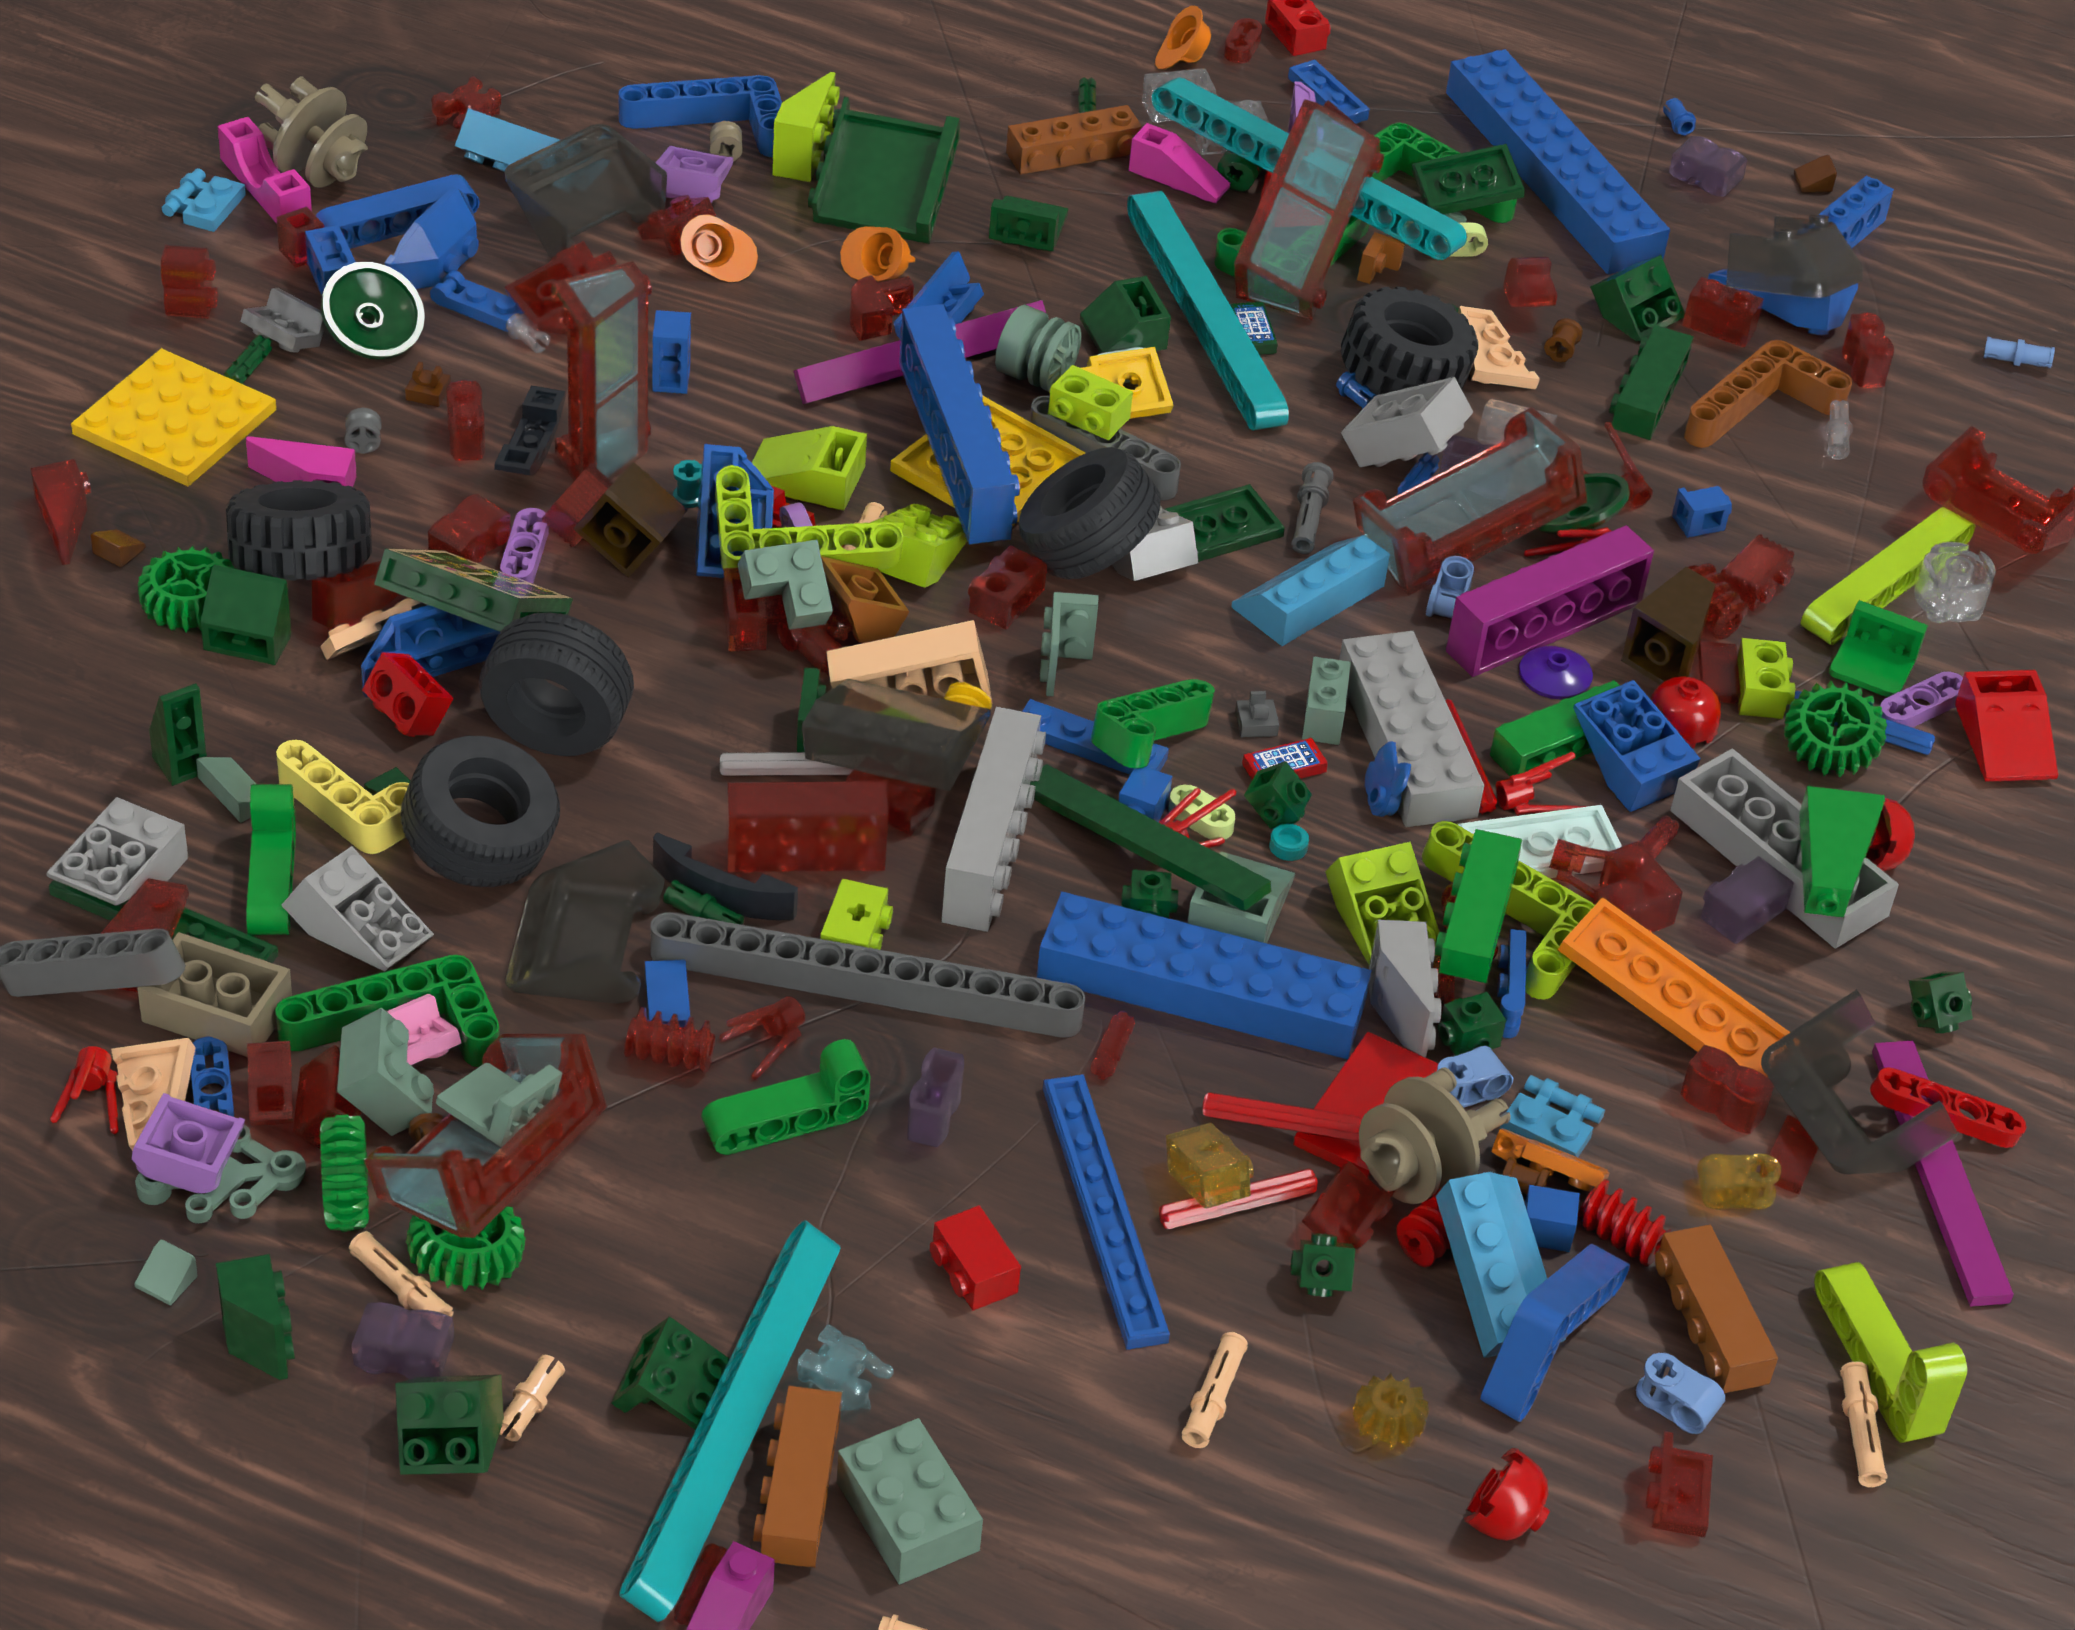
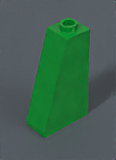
[1799,786,1885,918]

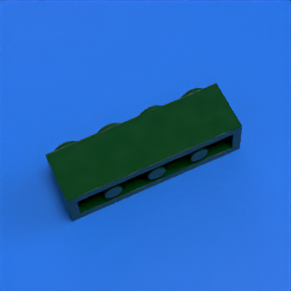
[1609,325,1694,440]

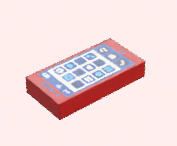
[1242,738,1328,780]

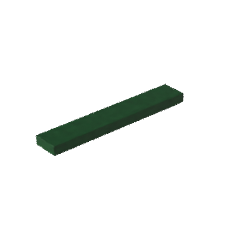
[49,880,278,963]

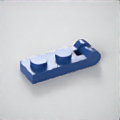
[430,270,530,334]
[1497,929,1526,1038]

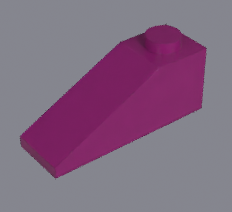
[687,1541,775,1630]

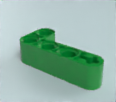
[1091,679,1215,769]
[246,784,296,935]
[701,1039,871,1155]

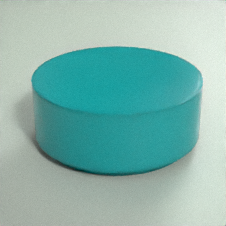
[1269,824,1309,861]

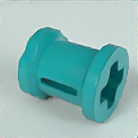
[673,460,702,508]

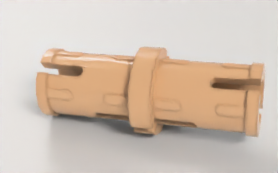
[499,1355,565,1441]

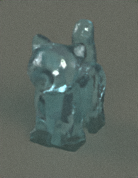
[797,1324,894,1411]

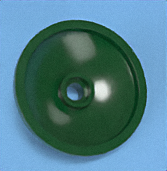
[321,262,425,360]
[1524,473,1630,535]

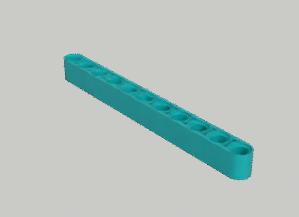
[1152,77,1467,260]
[1127,191,1289,431]
[619,1220,841,1622]

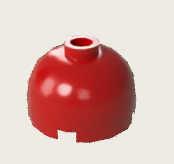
[1650,676,1721,749]
[1866,798,1915,872]
[1464,1448,1550,1541]

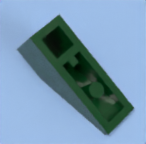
[149,683,207,786]

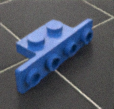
[894,251,984,339]

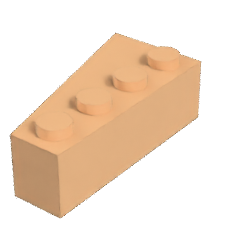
[827,620,993,707]

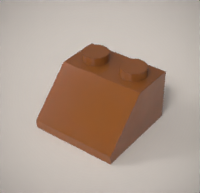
[821,556,909,644]

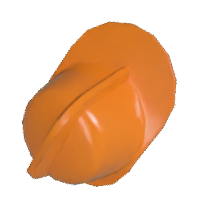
[1155,6,1211,69]
[680,215,758,282]
[840,227,915,281]

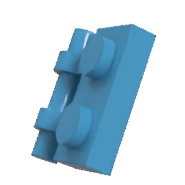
[162,168,246,232]
[1500,1075,1605,1157]

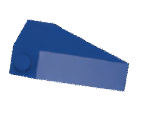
[1708,269,1859,335]

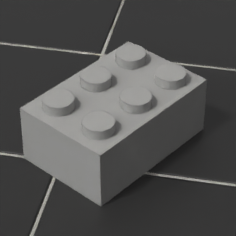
[1341,377,1473,467]

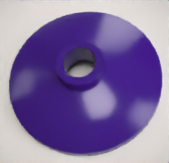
[1519,646,1593,700]

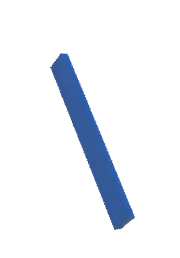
[1043,1074,1170,1350]

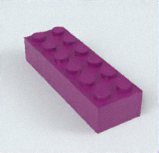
[1446,525,1654,677]

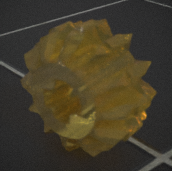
[1353,1372,1429,1450]

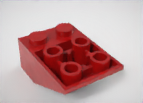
[1955,670,2058,782]

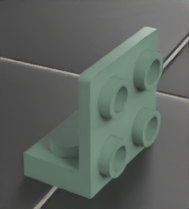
[1040,592,1099,696]
[436,1063,563,1147]

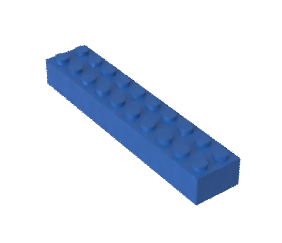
[1446,49,1670,275]

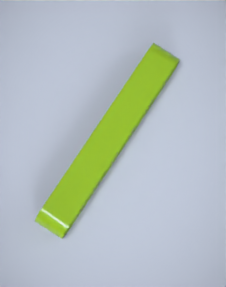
[1801,506,1976,645]

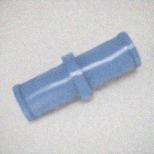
[1983,337,2055,369]

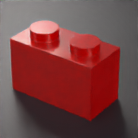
[930,1205,1021,1311]

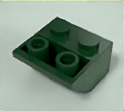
[1590,255,1686,342]
[1080,276,1171,354]
[201,565,291,665]
[216,1254,295,1380]
[395,1374,504,1475]

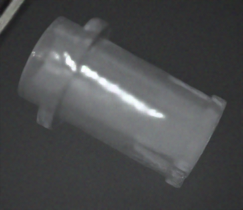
[506,313,550,354]

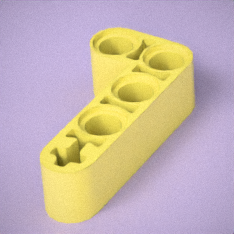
[276,740,409,854]

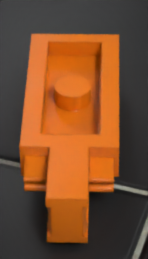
[1491,1128,1610,1192]

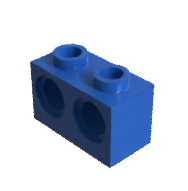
[305,225,356,295]
[652,310,691,394]

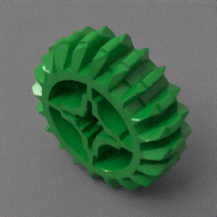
[138,546,237,633]
[1784,681,1887,778]
[320,1114,369,1232]
[406,1190,526,1291]

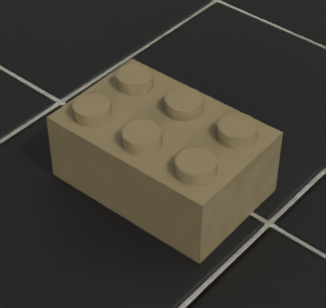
[138,932,292,1059]

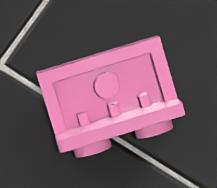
[387,994,461,1066]

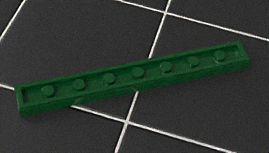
[1030,764,1272,911]

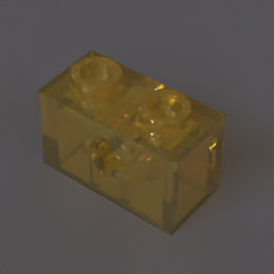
[1166,1123,1254,1209]

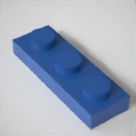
[1288,59,1370,128]

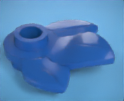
[1365,741,1411,817]

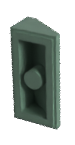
[196,757,256,823]

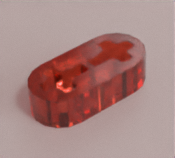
[1224,18,1262,64]

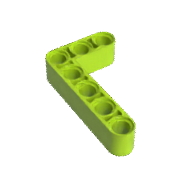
[716,465,903,577]
[1422,821,1595,999]
[1814,1262,1967,1443]

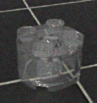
[1914,542,1996,624]

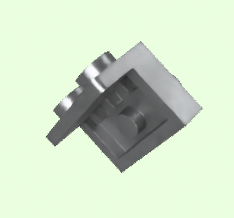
[240,288,325,352]

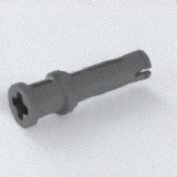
[1291,462,1334,554]

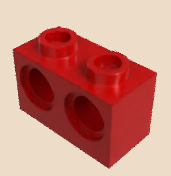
[1265,0,1331,56]
[362,652,454,737]

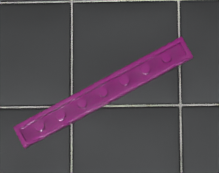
[793,300,1046,404]
[1872,1040,2014,1307]

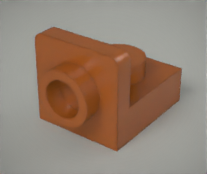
[1357,232,1405,284]

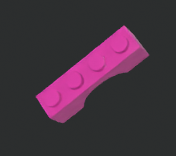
[218,117,312,229]

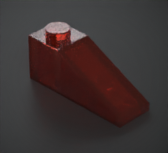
[30,459,91,565]
[312,561,399,631]

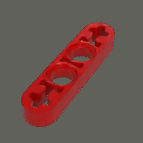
[1870,1067,2027,1148]

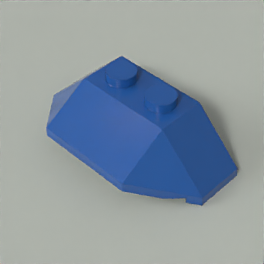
[384,187,479,289]
[695,444,774,579]
[361,605,500,698]

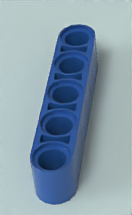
[313,174,480,249]

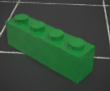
[1490,680,1620,776]
[1435,829,1522,983]

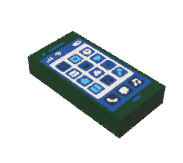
[1230,302,1278,355]

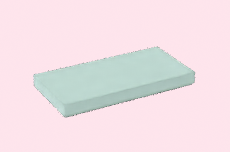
[1458,805,1628,878]

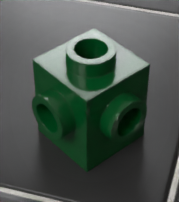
[1244,761,1312,829]
[1121,870,1179,919]
[1908,971,1973,1033]
[1438,992,1506,1056]
[1290,1233,1356,1297]

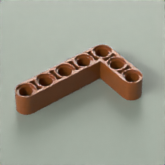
[1684,340,1852,448]

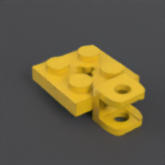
[1081,347,1174,419]

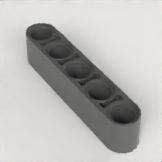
[1030,396,1181,500]
[0,929,186,997]

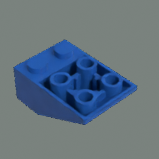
[1573,680,1701,812]

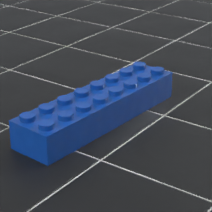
[899,304,1020,545]
[1037,891,1372,1059]

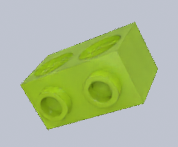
[1048,365,1133,441]
[1735,638,1795,719]

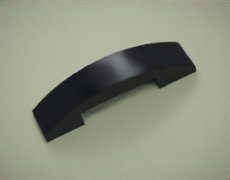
[494,385,566,475]
[653,832,798,920]

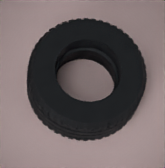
[1019,447,1160,579]
[478,613,634,756]
[400,736,560,887]

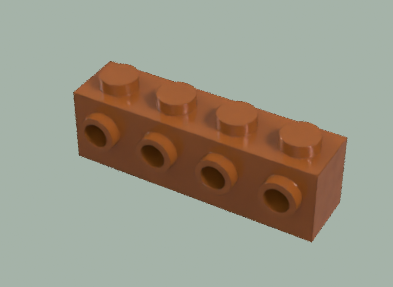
[1006,105,1142,175]
[1655,1224,1778,1393]
[753,1386,842,1568]

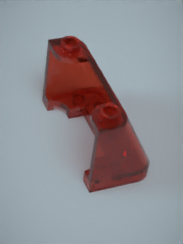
[1923,426,2075,554]

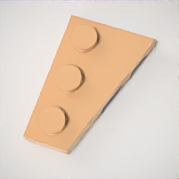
[1458,306,1540,389]
[320,598,427,660]
[111,1038,196,1151]

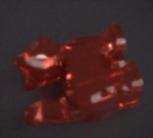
[431,76,501,129]

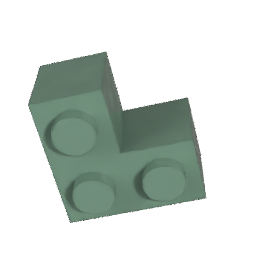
[737,540,833,630]
[337,1008,434,1136]

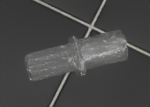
[1825,400,1853,460]

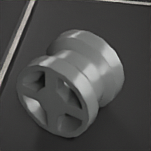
[344,408,382,454]

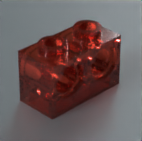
[968,545,1047,630]

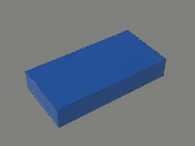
[645,960,691,1031]

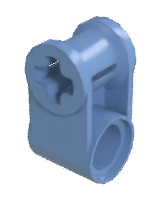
[1426,556,1474,618]
[1437,1046,1513,1108]
[1636,1353,1725,1434]

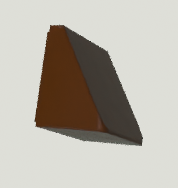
[1794,155,1837,193]
[91,529,146,568]

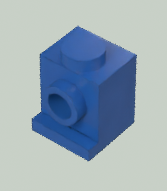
[1672,486,1732,538]

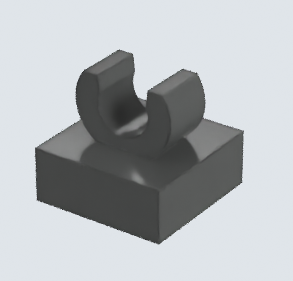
[1235,691,1279,737]

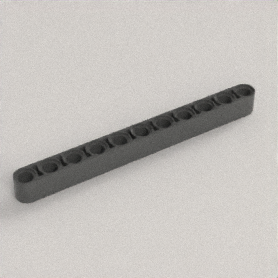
[651,912,1085,1038]

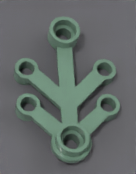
[135,1125,306,1224]

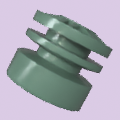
[995,304,1081,392]

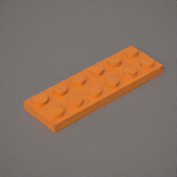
[1558,897,1799,1093]

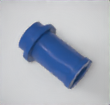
[1663,98,1696,135]
[1336,371,1380,409]

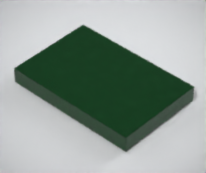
[1412,144,1524,215]
[1164,484,1285,562]

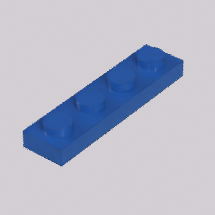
[1022,699,1169,775]

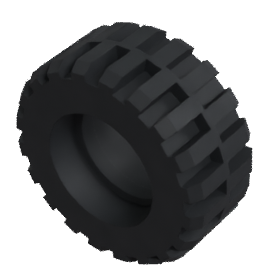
[1341,286,1479,395]
[226,480,372,580]

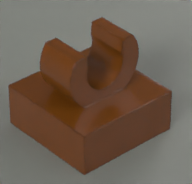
[405,362,451,407]

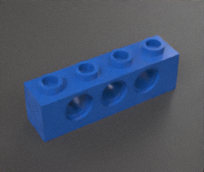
[1790,175,1894,277]

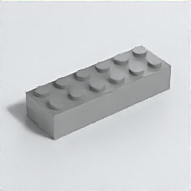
[1339,631,1484,827]
[941,707,1046,932]
[1670,748,1899,949]

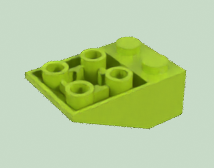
[772,72,840,182]
[752,426,867,511]
[870,504,967,588]
[1325,842,1439,965]

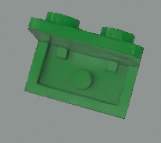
[1829,600,1928,697]

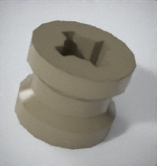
[710,121,742,162]

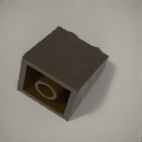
[573,462,688,578]
[1621,567,1716,685]

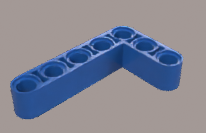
[619,75,782,157]
[1480,1244,1630,1422]

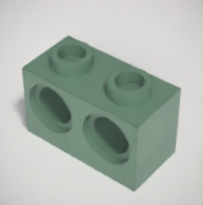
[1302,657,1351,745]

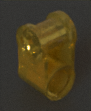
[1697,1154,1781,1210]

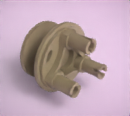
[255,76,368,188]
[1359,1067,1511,1204]

